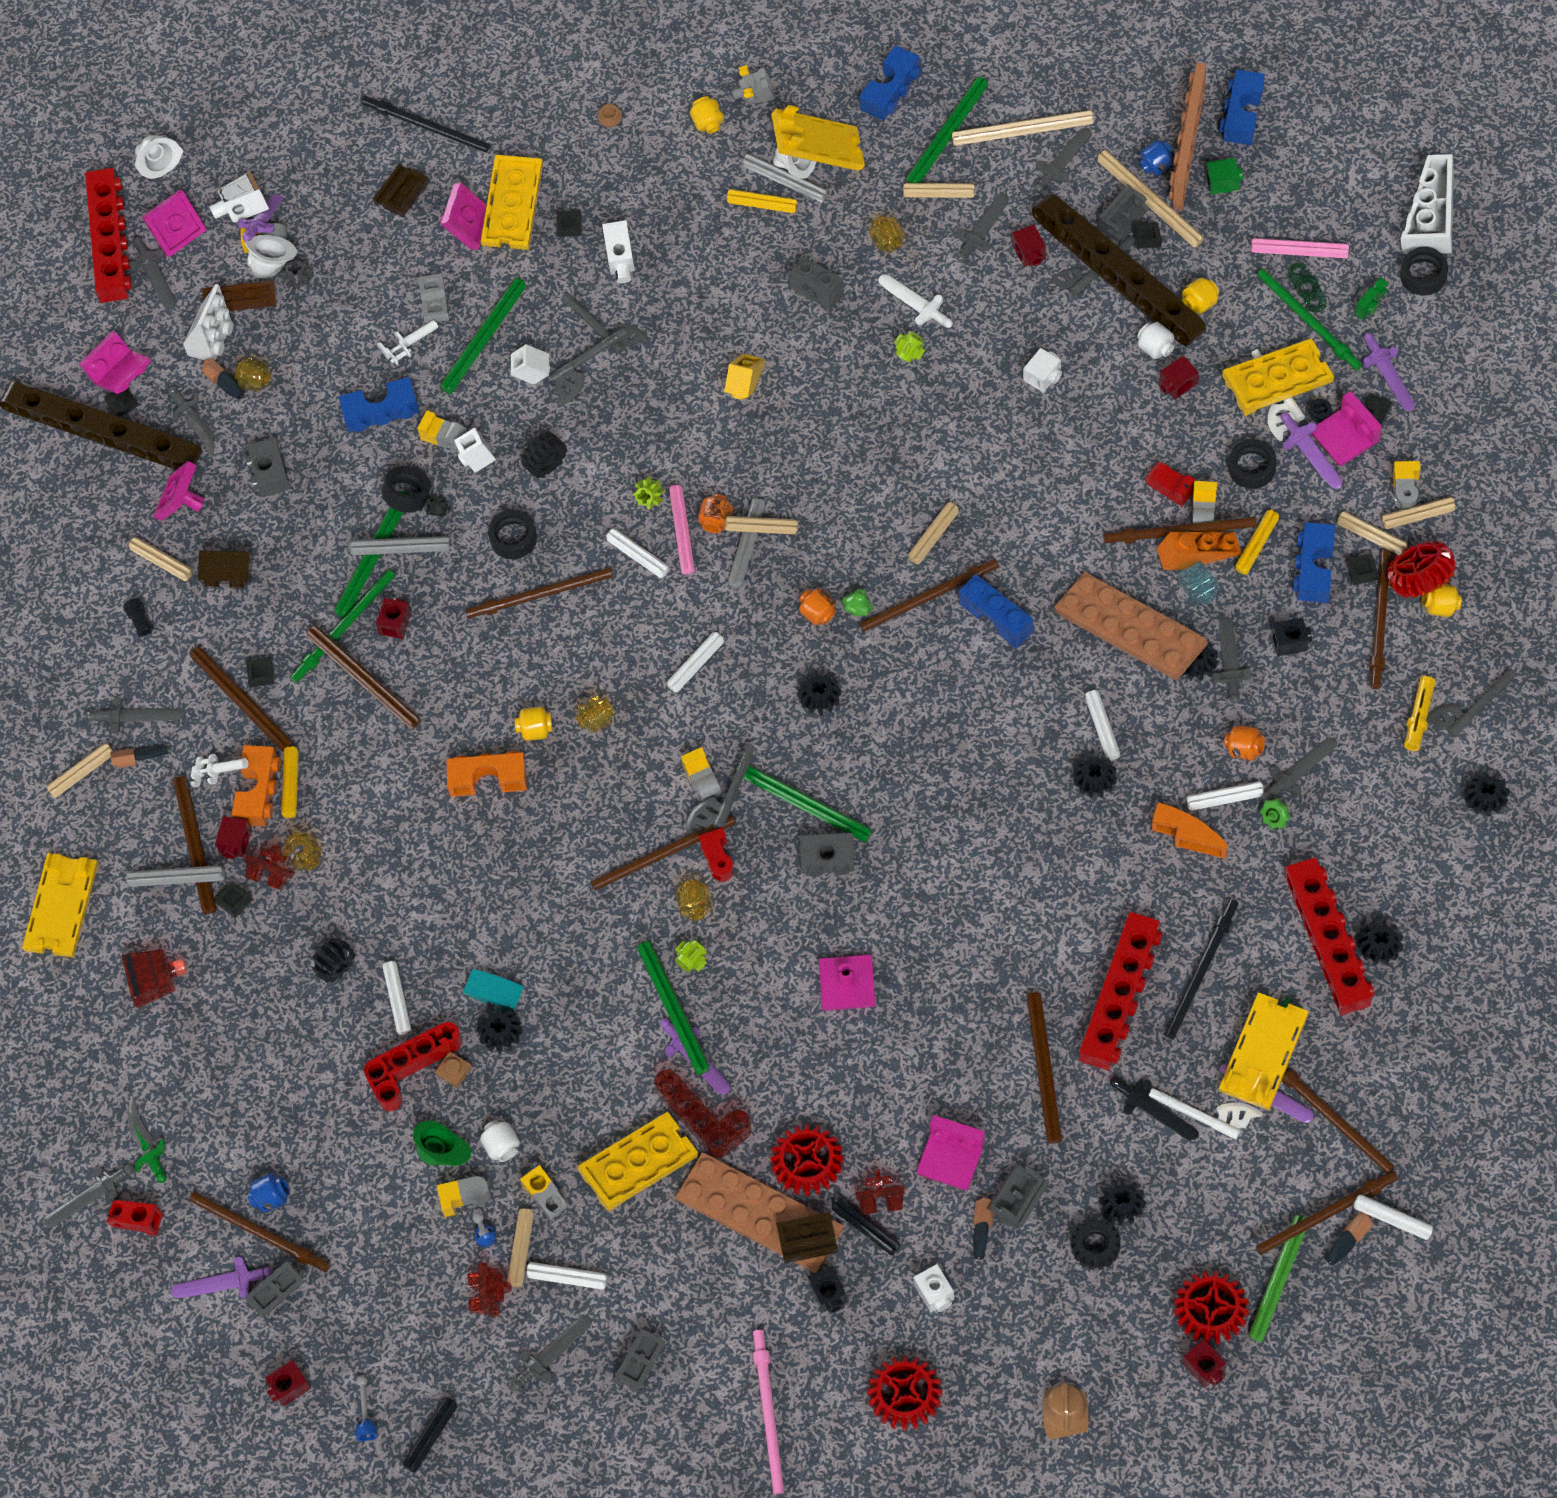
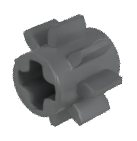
[281,259,313,290]

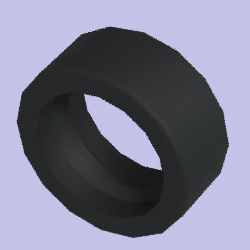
[1400,247,1448,296]
[1228,439,1276,489]
[382,466,431,513]
[488,510,537,560]

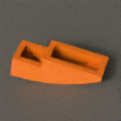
[1152,802,1228,859]

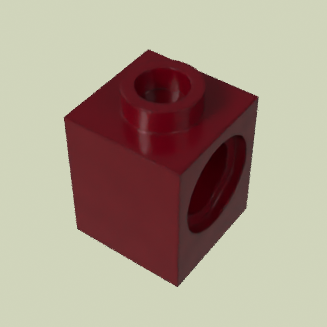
[1012,224,1046,267]
[1159,355,1199,400]
[376,598,411,639]
[215,816,252,859]
[1182,1339,1227,1388]
[265,1360,311,1407]

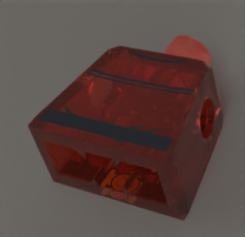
[121,950,187,1008]

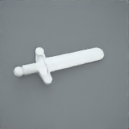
[879,274,953,328]

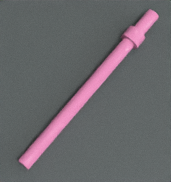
[753,1330,784,1494]

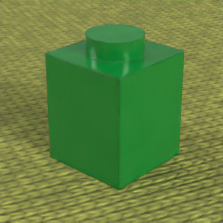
[1206,158,1243,195]

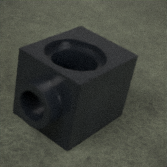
[1272,618,1312,656]
[808,1265,847,1313]

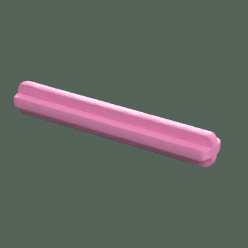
[1251,238,1349,258]
[669,484,695,575]

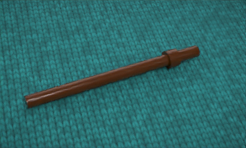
[1104,517,1257,544]
[1369,550,1391,689]
[859,559,999,632]
[465,568,613,619]
[591,815,736,891]
[1282,1064,1395,1173]
[1256,1171,1398,1255]
[189,1192,331,1273]

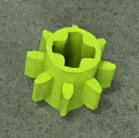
[894,331,925,362]
[632,476,665,509]
[675,940,707,973]

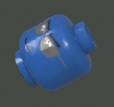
[1139,140,1175,176]
[248,1173,290,1213]

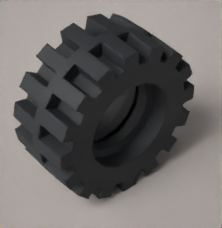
[521,432,567,479]
[1071,1217,1121,1270]

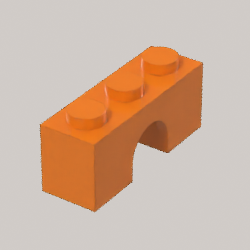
[232,745,281,827]
[446,751,527,797]

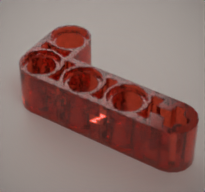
[654,1069,752,1158]

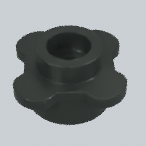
[424,498,451,517]

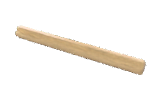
[952,110,1094,146]
[1098,150,1204,248]

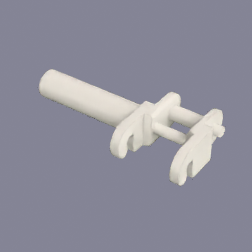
[377,320,439,365]
[191,754,249,788]

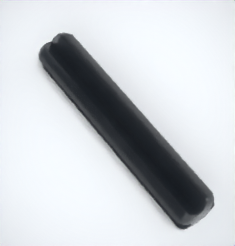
[831,1197,900,1255]
[403,1397,457,1473]

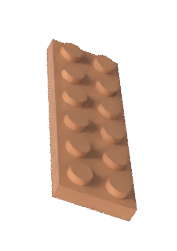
[1169,63,1206,210]
[1054,572,1208,681]
[675,1152,844,1273]

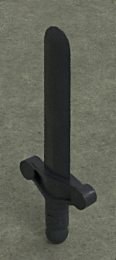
[1110,1077,1199,1141]

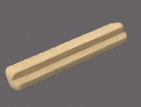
[903,183,975,198]
[1382,497,1456,529]
[908,502,959,565]
[1337,511,1408,555]
[724,516,798,534]
[128,537,193,581]
[46,743,113,798]
[507,1208,534,1288]

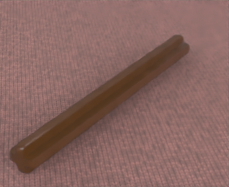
[306,625,420,729]
[190,646,293,752]
[173,776,217,915]
[1027,992,1062,1144]

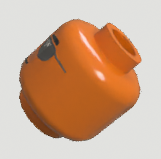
[1224,725,1265,761]

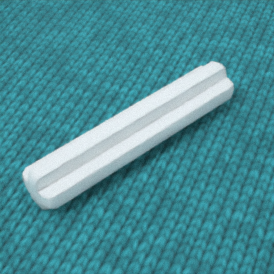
[606,528,669,578]
[667,632,724,693]
[1085,690,1120,760]
[1186,781,1264,811]
[382,961,412,1035]
[1354,1194,1433,1240]
[527,1262,607,1289]

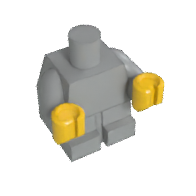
[733,65,775,104]

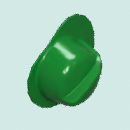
[413,1121,472,1166]

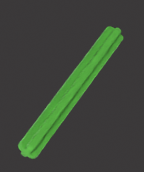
[1249,1215,1306,1342]

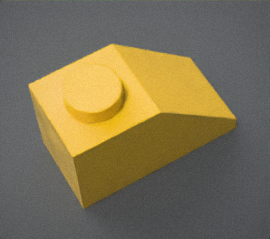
[724,353,766,399]

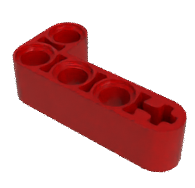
[364,1022,462,1111]

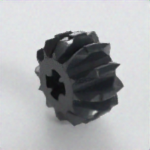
[1181,642,1218,681]
[797,671,841,716]
[1073,753,1117,799]
[1464,771,1510,817]
[1358,919,1404,965]
[310,938,355,983]
[477,1007,523,1054]
[1099,1178,1146,1227]

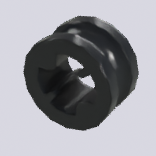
[1309,398,1332,423]

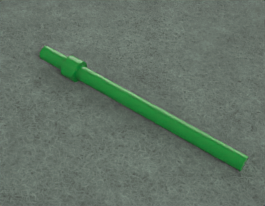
[1257,269,1363,371]
[290,570,395,684]

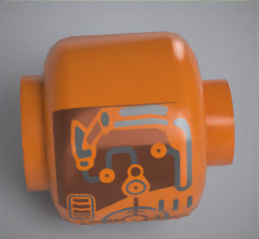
[698,494,733,533]
[799,588,837,625]

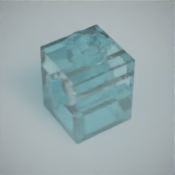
[1179,561,1218,607]

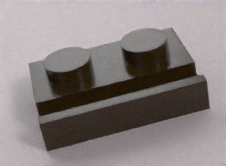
[373,163,429,217]
[776,1212,838,1264]

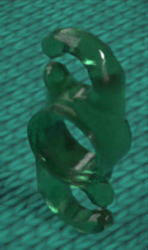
[1288,262,1327,313]

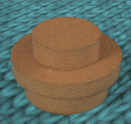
[598,104,622,127]

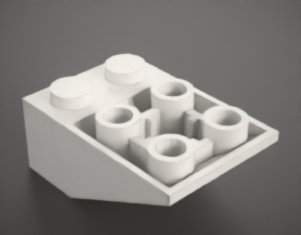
[183,284,233,361]

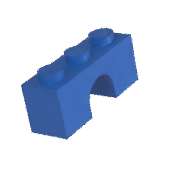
[859,45,922,121]
[1220,69,1265,145]
[338,377,419,432]
[1293,522,1335,603]
[959,574,1033,649]

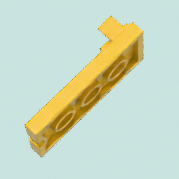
[771,105,865,170]
[481,155,543,250]
[1222,338,1334,416]
[22,852,99,958]
[1219,992,1309,1111]
[578,1111,698,1211]

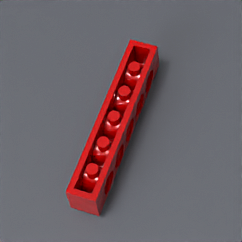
[85,168,132,303]
[1285,857,1375,1016]
[1079,911,1163,1071]

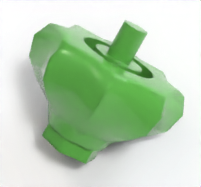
[841,589,873,616]
[1260,799,1291,830]

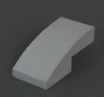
[418,273,449,324]

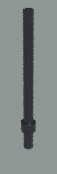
[361,96,491,153]
[1164,899,1239,1040]

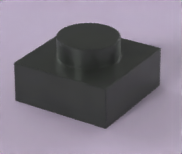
[557,210,582,237]
[1132,222,1162,249]
[104,389,138,417]
[1363,393,1392,425]
[1347,554,1379,585]
[246,657,275,688]
[215,881,253,918]

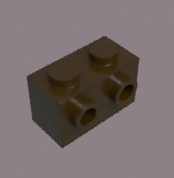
[198,550,252,589]

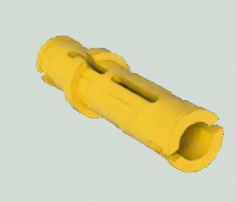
[1404,676,1436,751]

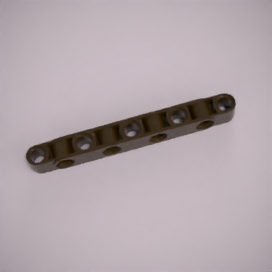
[1032,194,1206,346]
[0,381,202,470]

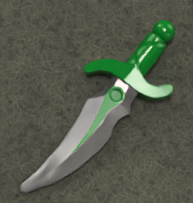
[128,1097,167,1183]

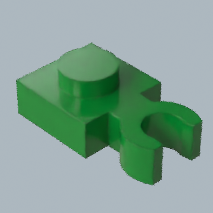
[1355,277,1389,320]

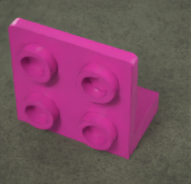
[78,331,151,394]
[1311,391,1382,466]
[917,1115,985,1191]

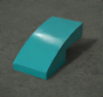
[462,969,524,1012]

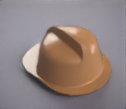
[1043,1382,1089,1440]

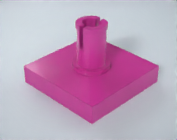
[440,182,487,250]
[142,190,207,257]
[153,461,205,521]
[819,955,876,1011]

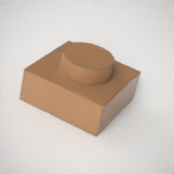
[434,1051,472,1088]

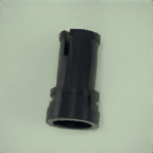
[123,598,153,637]

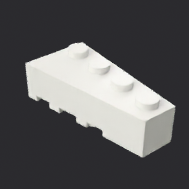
[1401,154,1454,254]

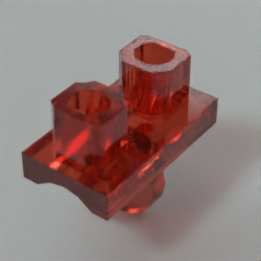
[243,844,295,890]
[855,1169,905,1215]
[467,1262,512,1317]

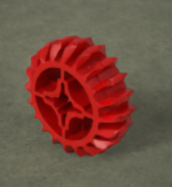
[1386,540,1457,598]
[770,1123,844,1197]
[1174,1270,1249,1345]
[867,1355,943,1431]

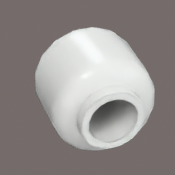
[1137,322,1174,359]
[480,1120,520,1162]

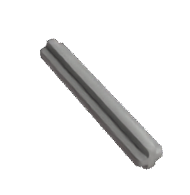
[742,154,828,202]
[728,498,765,588]
[350,536,449,555]
[126,865,225,887]

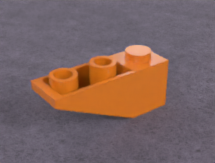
[1156,532,1242,570]

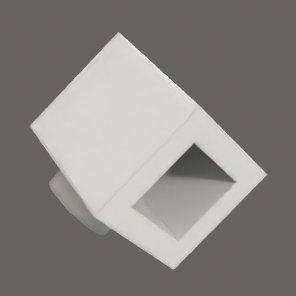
[511,344,550,384]
[1023,348,1062,393]
[454,427,496,473]
[913,1264,954,1313]

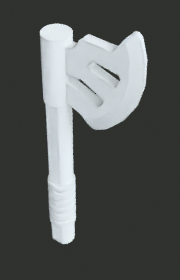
[1251,349,1305,441]
[1149,1088,1263,1140]

